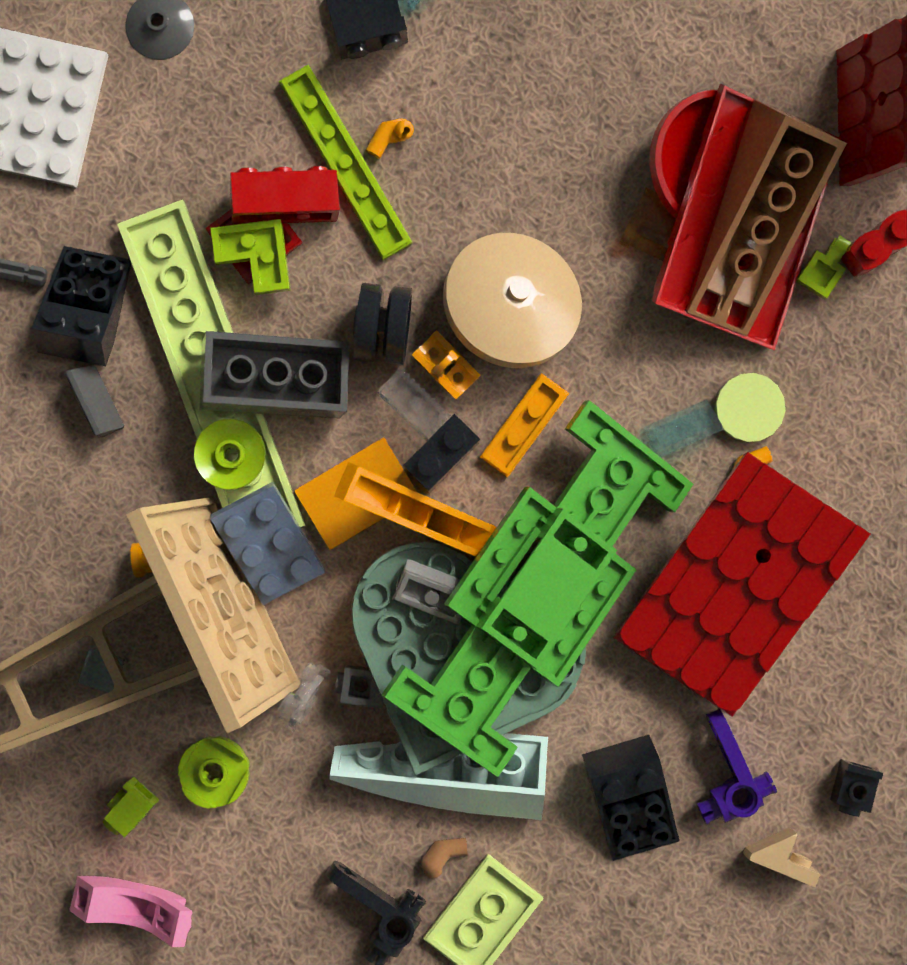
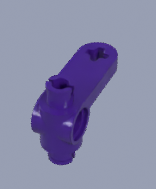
[696,709,777,825]

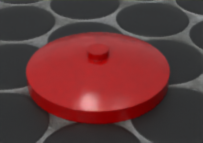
[649,90,718,218]

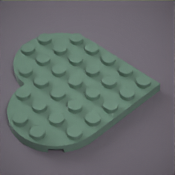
[351,542,586,775]

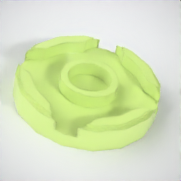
[714,373,786,443]

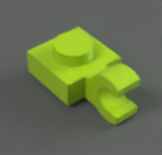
[796,235,851,300]

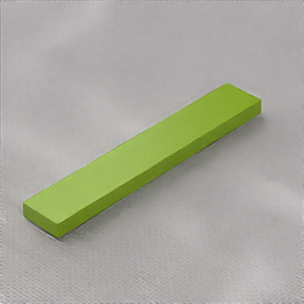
[279,64,413,261]

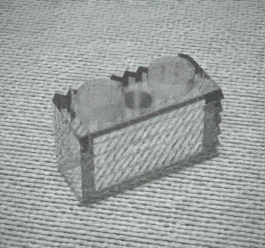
[378,369,451,441]

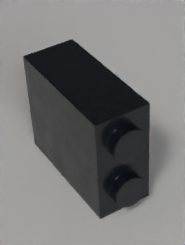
[403,414,480,493]

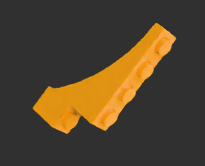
[334,462,497,557]

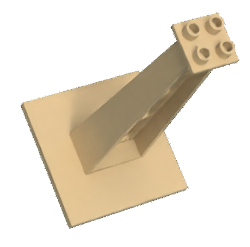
[0,497,301,753]

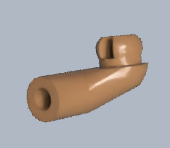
[421,838,468,878]

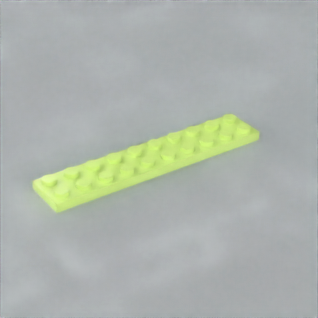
[117,199,305,528]

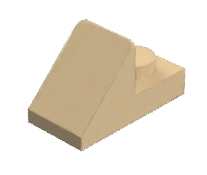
[743,828,820,887]

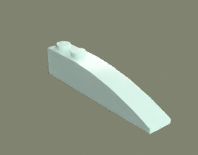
[329,733,548,820]

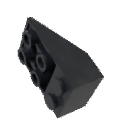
[31,246,131,367]
[582,735,680,861]

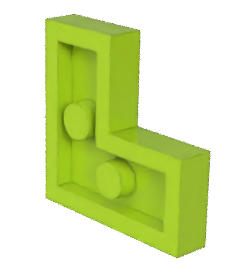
[211,219,291,295]

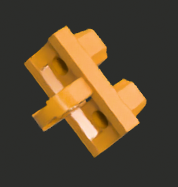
[412,330,481,400]

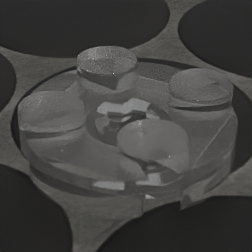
[278,662,332,732]

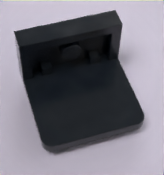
[326,0,408,60]

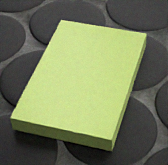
[423,853,543,965]

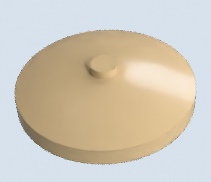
[443,233,582,368]

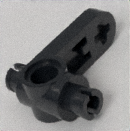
[326,861,426,965]

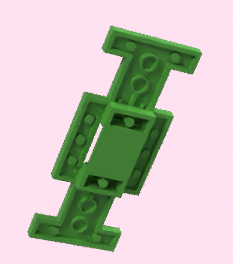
[381,400,694,777]

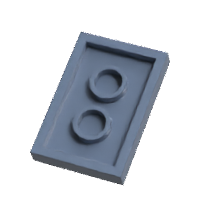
[210,482,325,605]

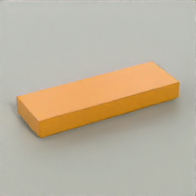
[480,373,569,478]

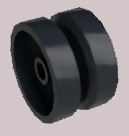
[353,283,412,366]

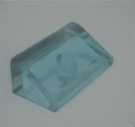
[643,399,724,457]

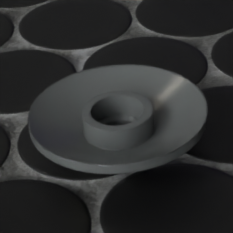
[126,0,194,60]

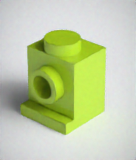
[102,777,159,838]

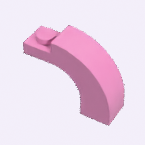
[70,876,192,947]

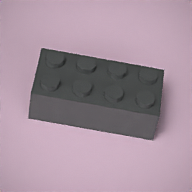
[199,331,349,419]

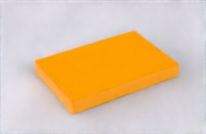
[294,437,417,550]

